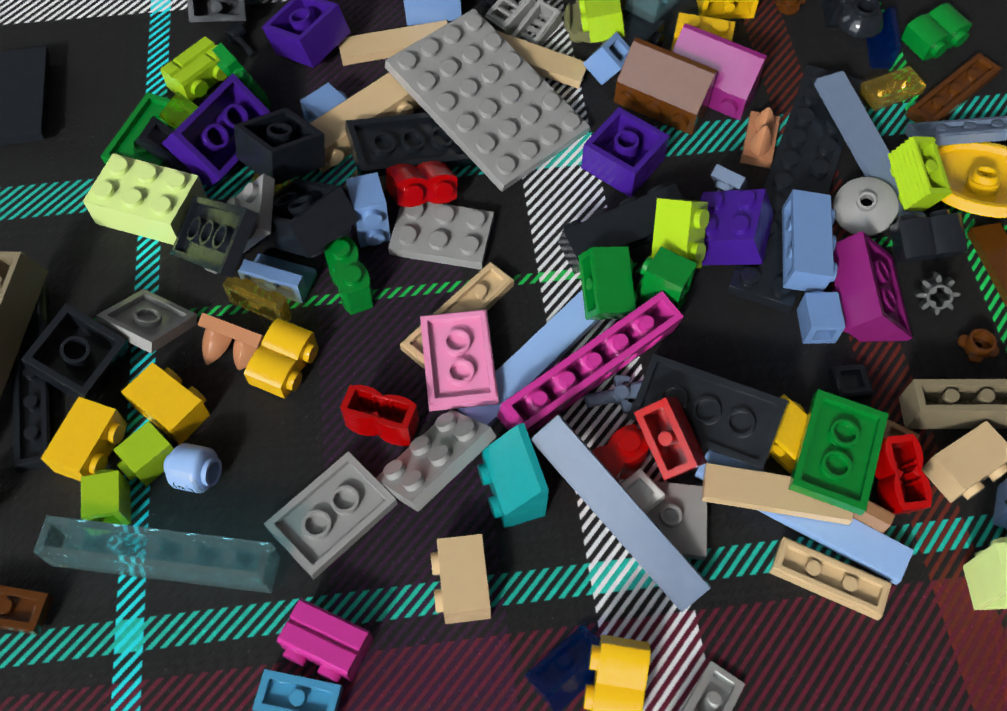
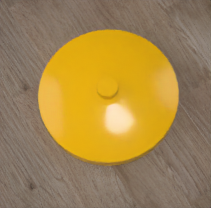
[937,142,1007,218]

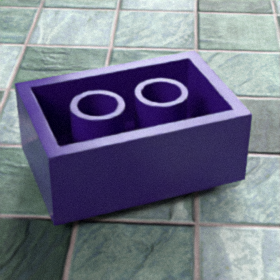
[162,73,271,188]

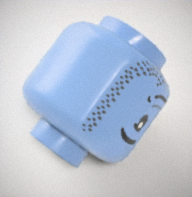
[163,443,222,493]

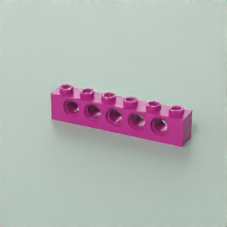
[497,291,684,435]

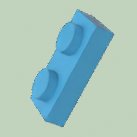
[252,669,343,711]

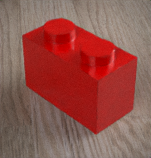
[634,397,707,480]

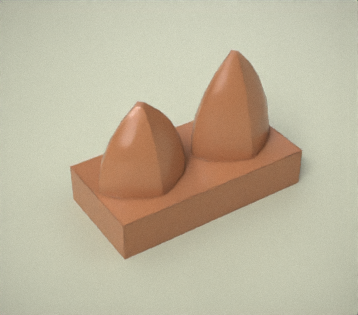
[740,107,780,169]
[197,313,264,370]

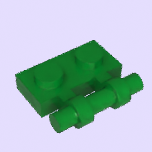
[212,43,271,110]

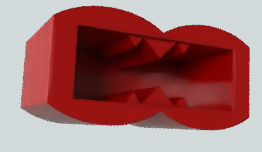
[386,161,458,207]
[340,385,419,446]
[592,424,649,481]
[875,434,932,515]

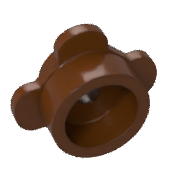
[774,0,806,15]
[957,329,999,363]

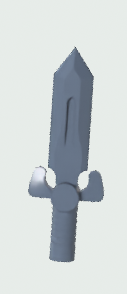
[585,375,643,414]

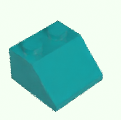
[477,423,549,529]

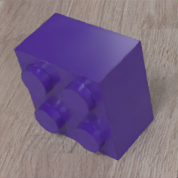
[262,0,351,68]
[581,107,670,197]
[700,189,774,265]

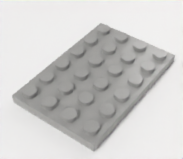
[385,9,590,192]

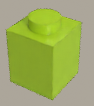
[113,421,174,486]
[81,469,131,530]

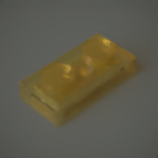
[860,66,927,111]
[222,276,292,322]

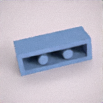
[782,189,838,292]

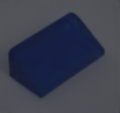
[866,7,901,69]
[524,625,600,711]

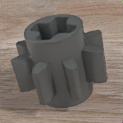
[914,272,960,315]

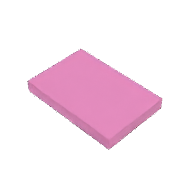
[420,309,499,412]

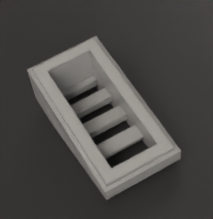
[484,0,536,36]
[511,0,562,46]

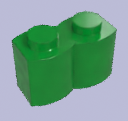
[901,3,972,61]
[324,236,374,315]

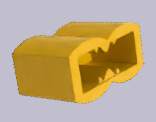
[244,318,318,399]
[583,634,651,711]

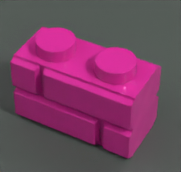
[277,598,373,683]

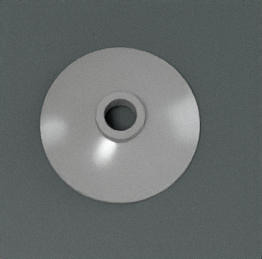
[833,177,899,236]

